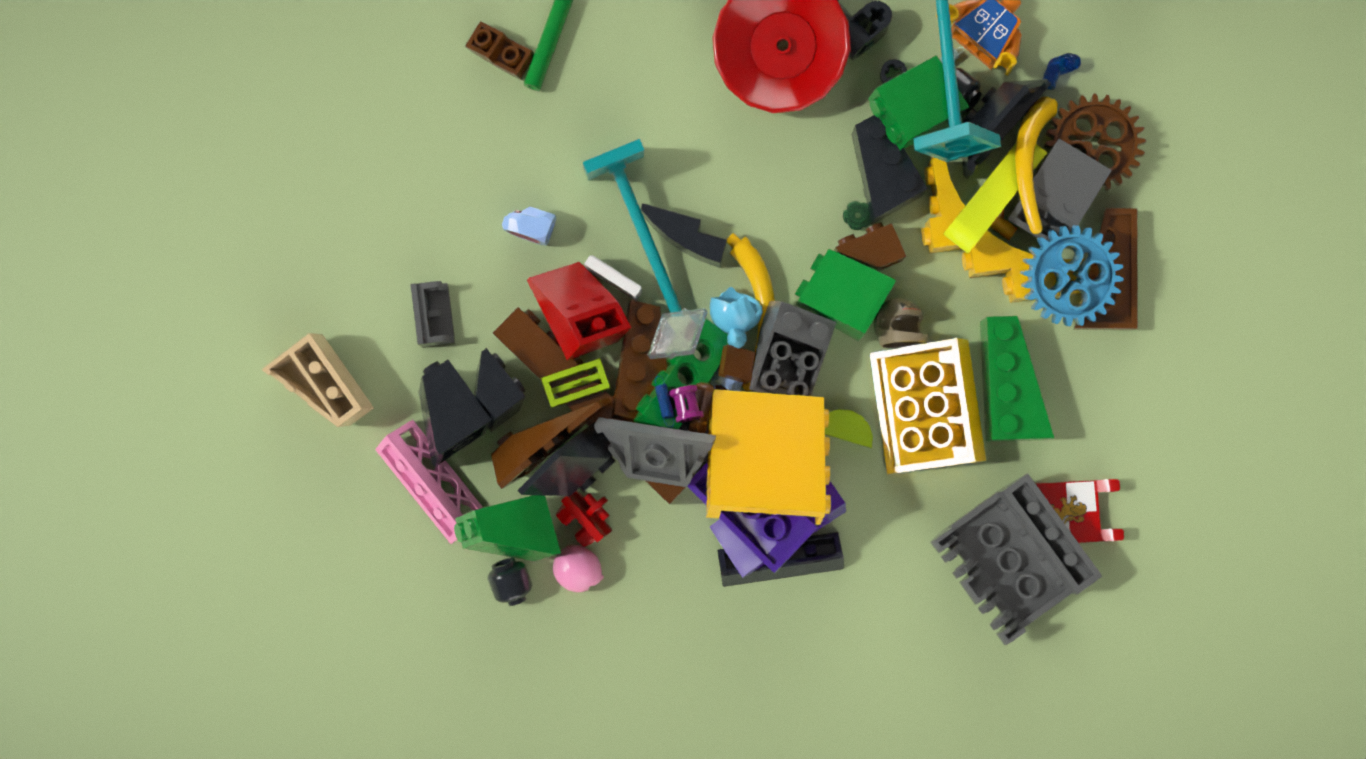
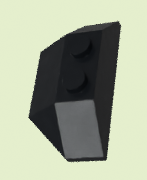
[962,79,1051,179]

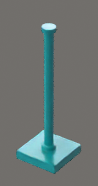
[913,0,1001,162]
[583,139,691,333]

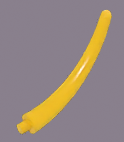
[1015,96,1058,234]
[726,233,775,392]

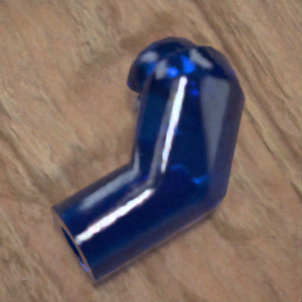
[1043,53,1081,90]

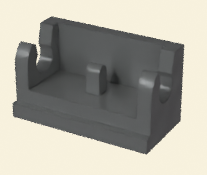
[410,281,455,348]

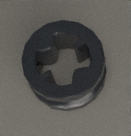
[880,59,907,84]

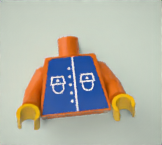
[936,0,1022,76]

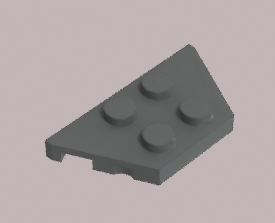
[595,417,716,487]

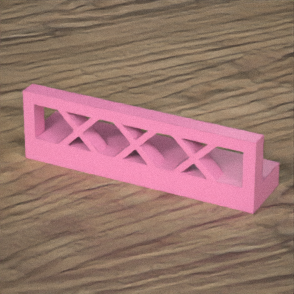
[375,420,483,544]

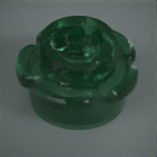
[843,201,872,230]

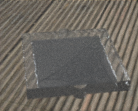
[648,308,708,359]

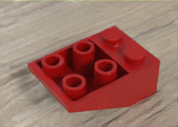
[527,262,631,360]

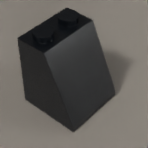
[418,359,492,467]

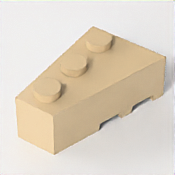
[261,333,374,427]

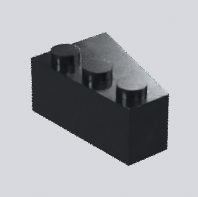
[851,115,928,225]

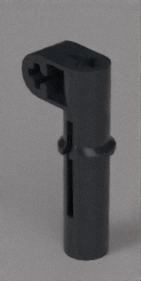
[838,0,892,60]

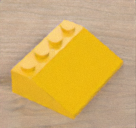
[870,338,986,474]

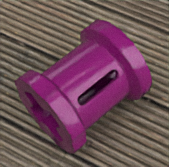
[669,385,704,423]

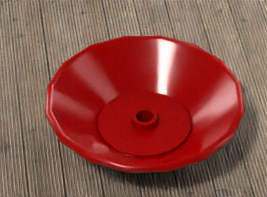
[712,0,851,114]

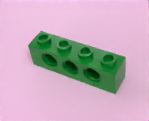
[633,318,729,429]

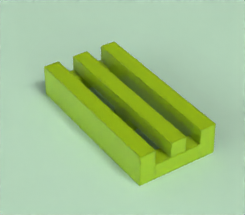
[541,358,611,408]

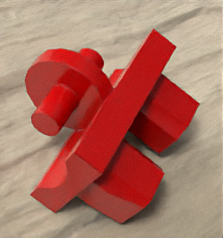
[555,490,613,547]

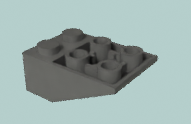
[1008,139,1112,241]
[750,301,837,396]

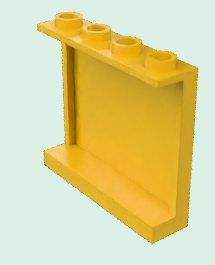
[706,389,831,525]

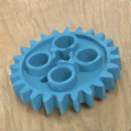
[1020,225,1124,327]

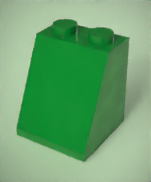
[868,55,969,150]
[795,249,896,341]
[454,495,561,561]

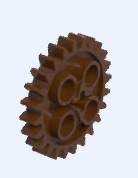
[1044,93,1146,191]

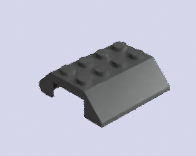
[931,473,1102,645]

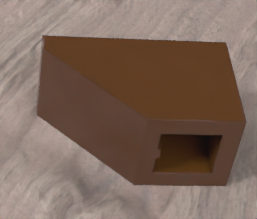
[834,222,906,272]

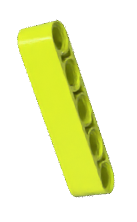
[943,143,1047,254]

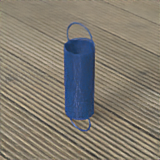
[655,376,674,427]

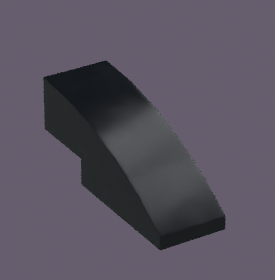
[641,203,727,268]

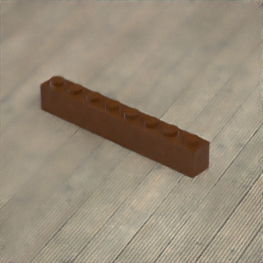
[493,307,686,505]

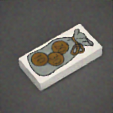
[584,255,642,301]

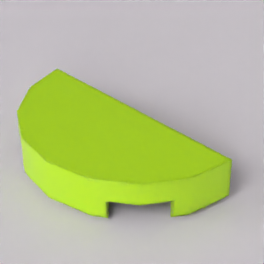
[825,409,873,449]

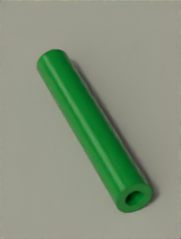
[523,0,573,91]

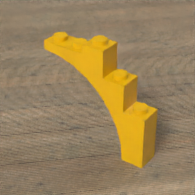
[921,157,1084,303]

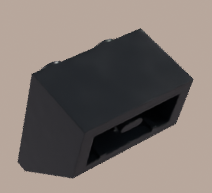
[474,348,525,432]

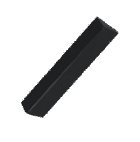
[717,532,844,587]

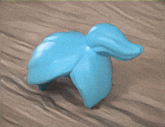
[710,287,763,349]

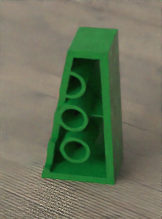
[980,316,1054,442]

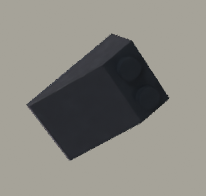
[517,422,616,496]

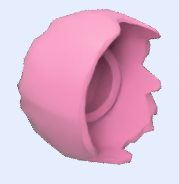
[553,545,604,593]

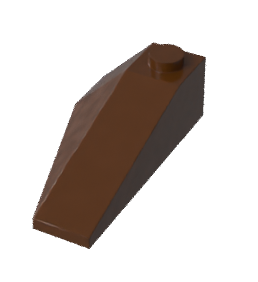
[491,397,611,489]

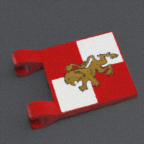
[1035,479,1124,543]

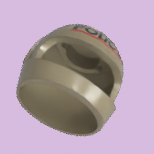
[873,298,928,349]

